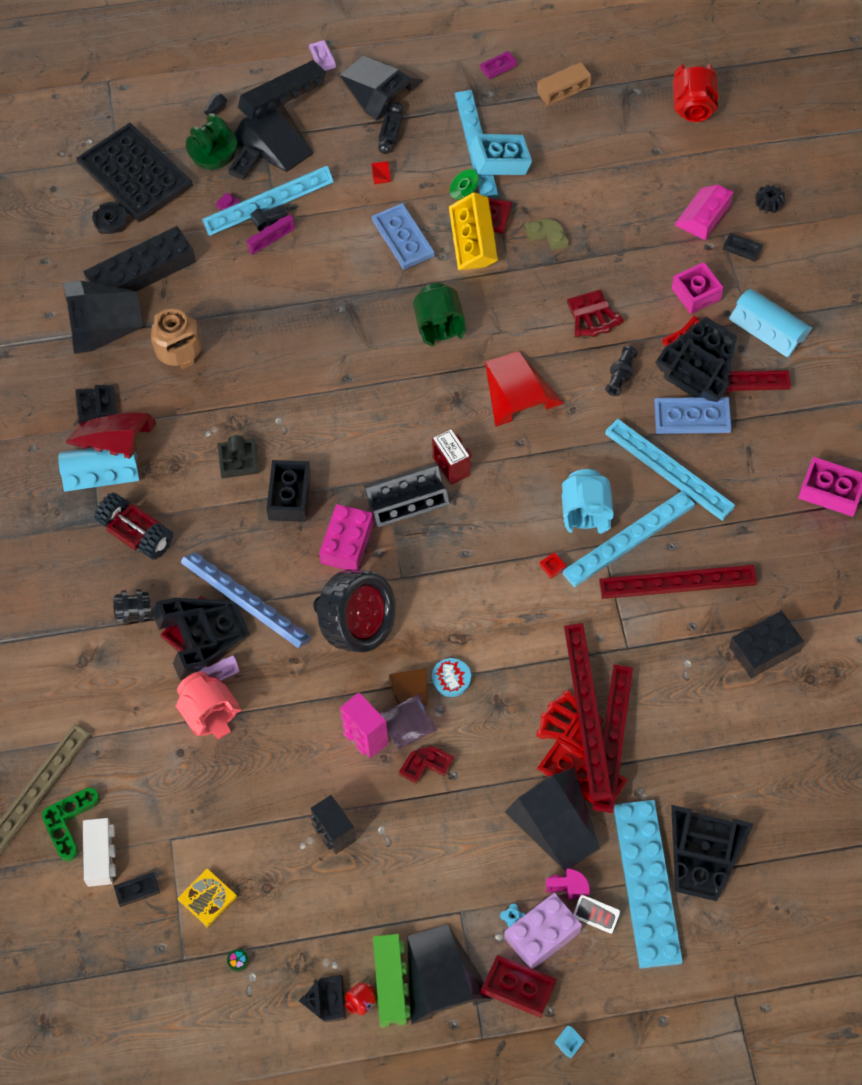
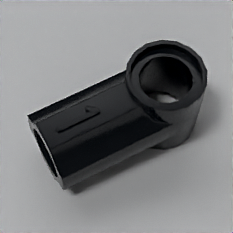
[251,204,288,232]

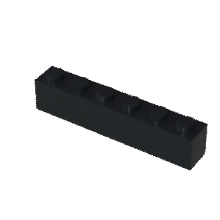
[237,60,327,120]

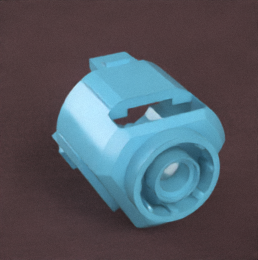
[561,469,614,534]

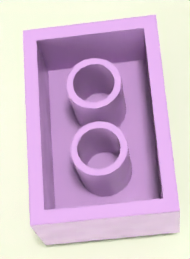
[504,892,582,969]

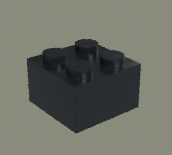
[310,794,356,854]

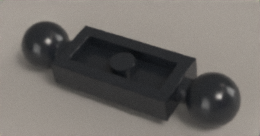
[378,102,403,154]

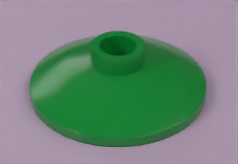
[449,169,479,200]

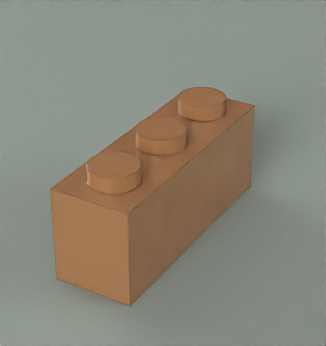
[537,62,591,106]

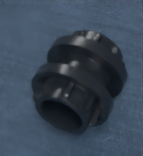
[113,589,151,624]

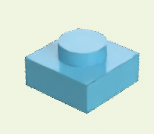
[554,1025,584,1058]

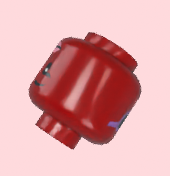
[345,982,378,1015]

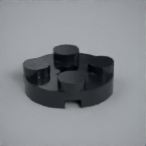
[92,202,128,234]

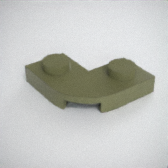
[524,219,568,251]

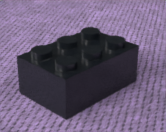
[266,460,311,522]
[729,610,804,678]

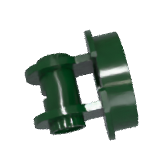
[186,113,237,170]

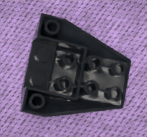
[340,56,423,121]
[63,280,143,354]

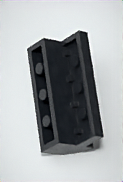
[364,463,450,527]

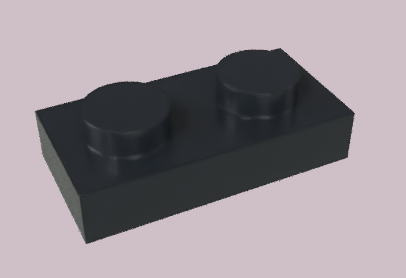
[228,146,260,180]
[722,233,763,262]
[114,872,160,907]

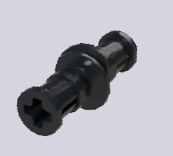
[605,346,638,396]

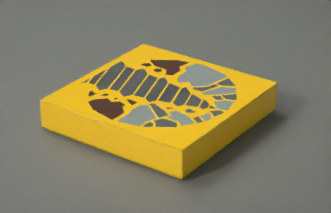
[177,869,237,928]

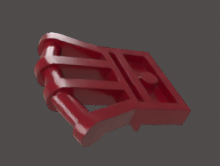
[567,289,624,337]

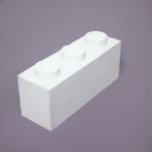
[83,818,116,887]

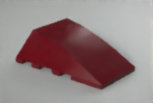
[66,413,156,459]

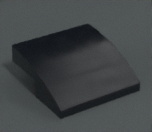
[75,385,116,424]

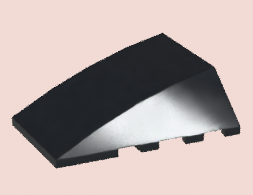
[234,105,313,172]
[505,767,601,871]
[671,805,754,902]
[407,924,494,1025]

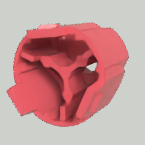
[176,671,241,740]

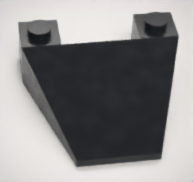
[152,597,250,680]

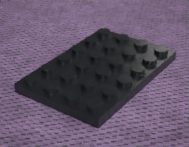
[76,122,193,222]

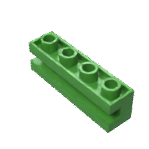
[373,934,410,1027]

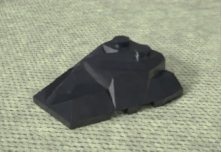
[655,317,737,402]

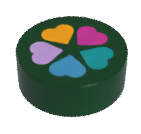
[227,949,249,972]

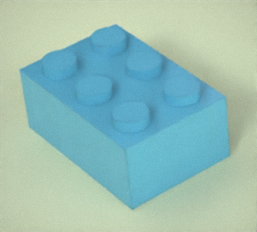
[470,134,532,175]

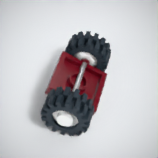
[94,492,173,560]

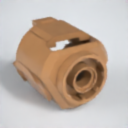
[151,308,201,369]

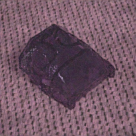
[381,694,438,749]

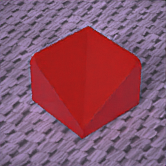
[371,161,391,184]

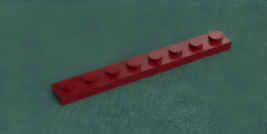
[599,565,757,599]
[592,664,633,814]

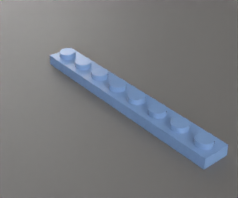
[181,552,311,648]

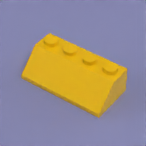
[449,192,498,270]

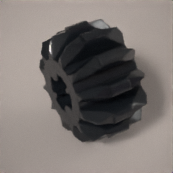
[755,184,785,214]

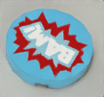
[431,658,471,697]

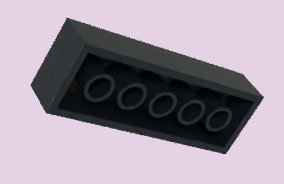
[83,226,196,291]

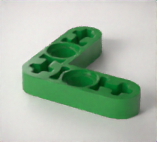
[42,788,100,862]

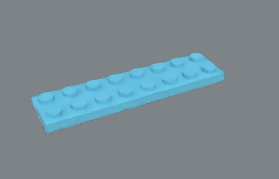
[614,800,683,969]

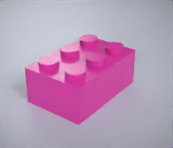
[798,457,862,517]
[319,504,374,570]
[340,692,388,759]

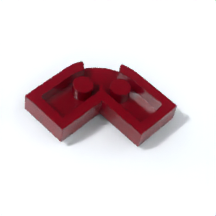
[399,746,454,784]

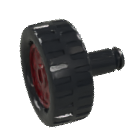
[313,569,396,653]

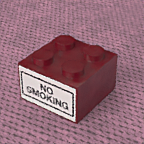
[432,428,472,485]

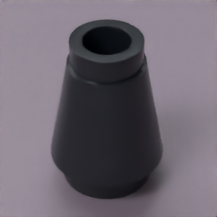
[203,92,227,115]

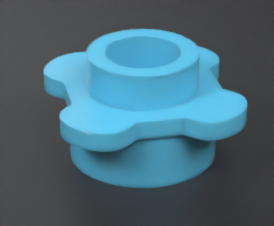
[500,904,525,928]

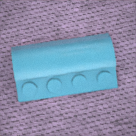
[729,289,813,358]
[58,447,139,492]

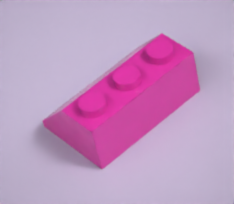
[675,185,733,240]

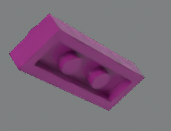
[246,214,295,255]

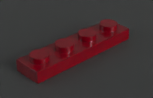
[725,370,791,391]

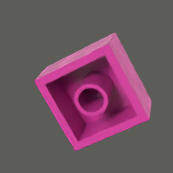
[672,262,723,314]

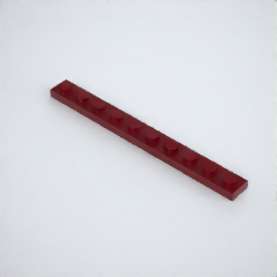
[564,623,612,802]

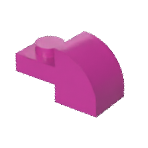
[545,869,590,900]

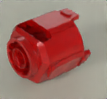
[673,64,719,122]

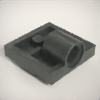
[217,435,259,479]

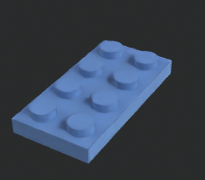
[372,203,435,270]
[654,397,731,434]

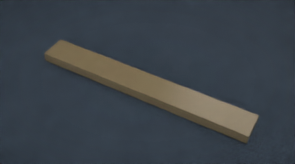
[0,724,91,855]

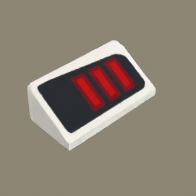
[573,895,620,934]

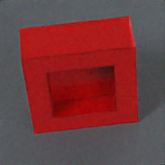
[539,552,566,579]

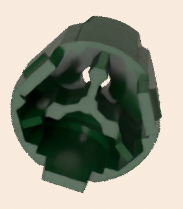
[413,283,466,347]

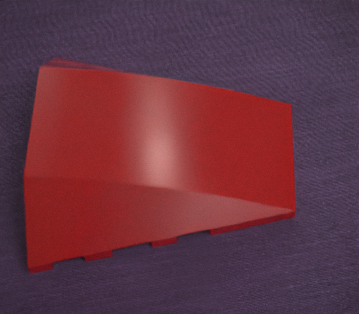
[485,351,563,427]

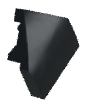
[299,975,346,1022]

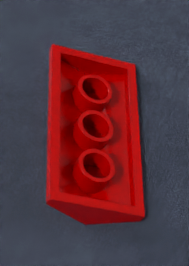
[537,738,628,803]

